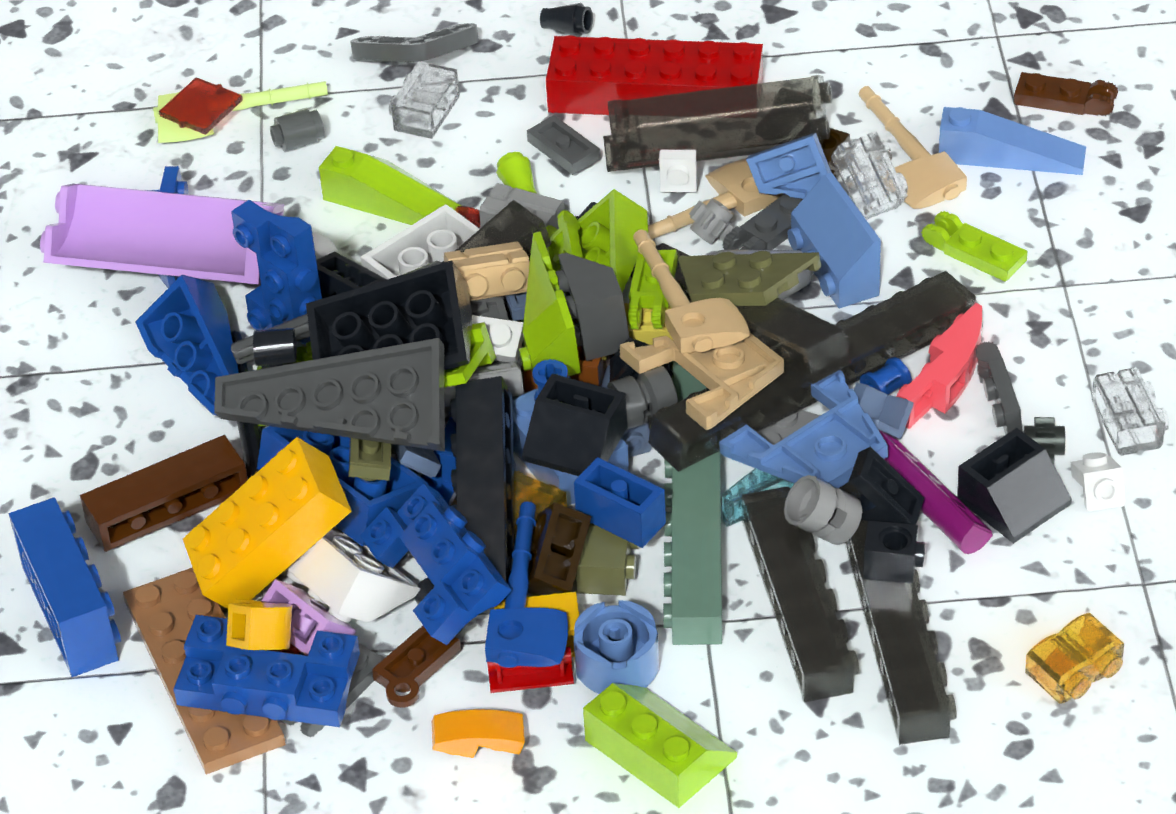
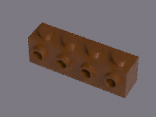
[80,434,248,552]

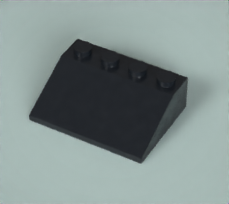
[306,260,472,371]

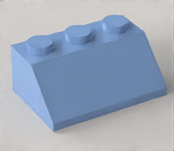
[787,172,881,309]

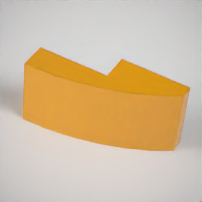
[431,709,525,758]

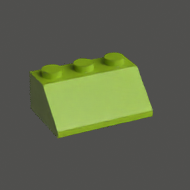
[583,683,737,808]

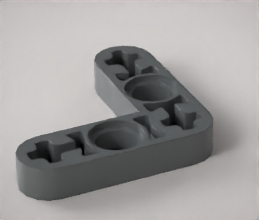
[350,23,479,62]

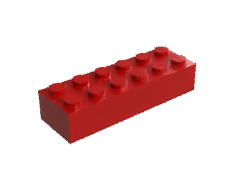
[546,35,763,121]

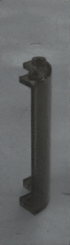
[603,75,832,172]

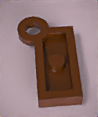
[372,626,461,708]

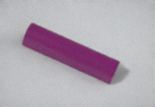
[879,430,993,554]

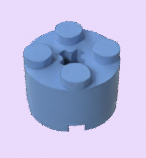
[574,600,659,694]

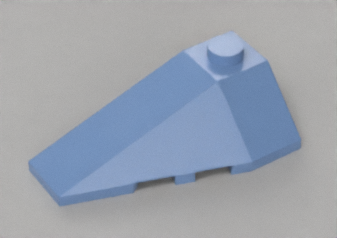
[939,107,1086,175]

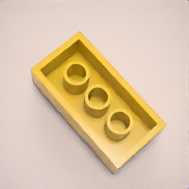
[183,437,352,609]

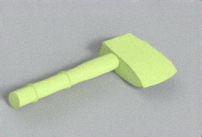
[153,81,328,143]

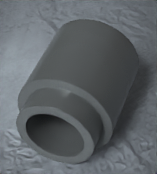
[270,109,325,152]

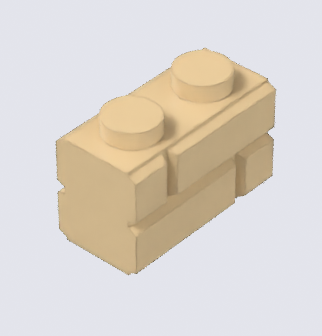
[444,241,530,301]

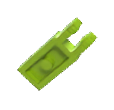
[542,210,583,272]
[921,211,1028,282]
[628,250,678,329]

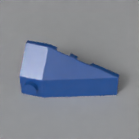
[135,275,239,416]

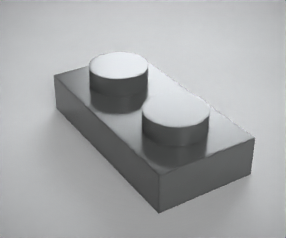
[527,115,600,175]

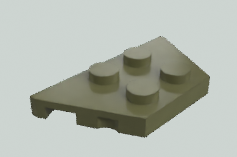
[678,251,821,306]

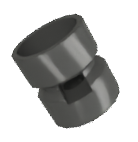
[607,366,679,431]

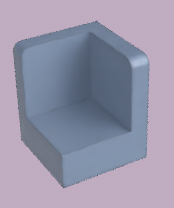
[854,382,913,439]

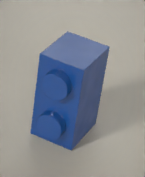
[574,457,666,548]

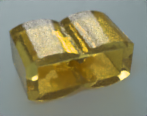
[1025,613,1125,704]

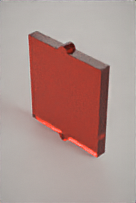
[159,77,243,135]

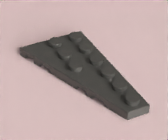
[214,338,445,451]

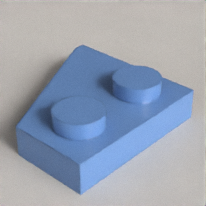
[746,133,831,199]

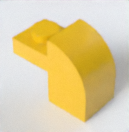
[226,600,292,650]

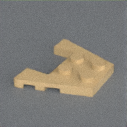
[620,333,784,431]

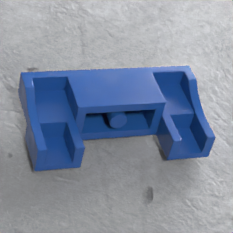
[231,200,322,346]
[360,483,512,645]
[174,615,360,728]

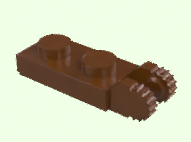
[1014,72,1118,116]

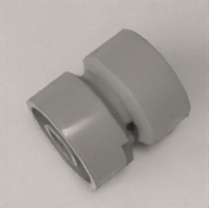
[784,475,862,545]

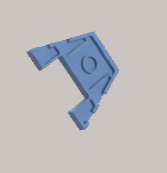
[719,367,888,488]

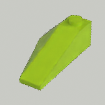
[519,231,581,384]

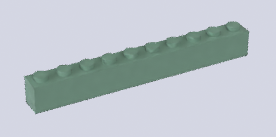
[663,361,722,645]

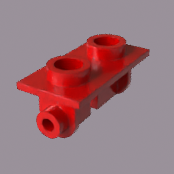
[487,646,574,693]

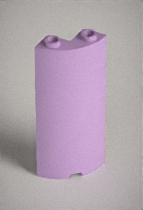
[40,183,284,284]

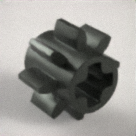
[1023,417,1065,464]

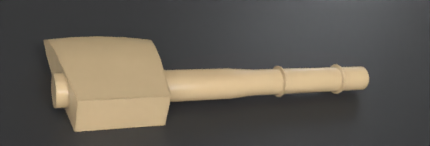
[858,86,967,209]
[648,158,782,240]
[633,230,750,353]

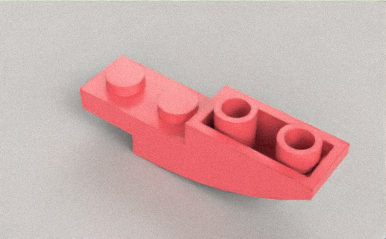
[896,303,982,429]

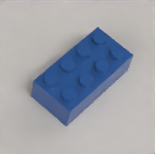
[257,426,428,547]
[8,497,121,677]

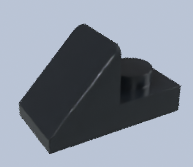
[849,447,925,525]

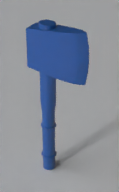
[485,502,568,668]

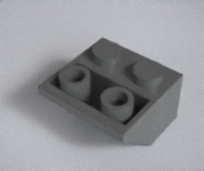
[556,253,629,361]

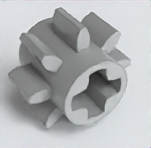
[689,198,735,244]

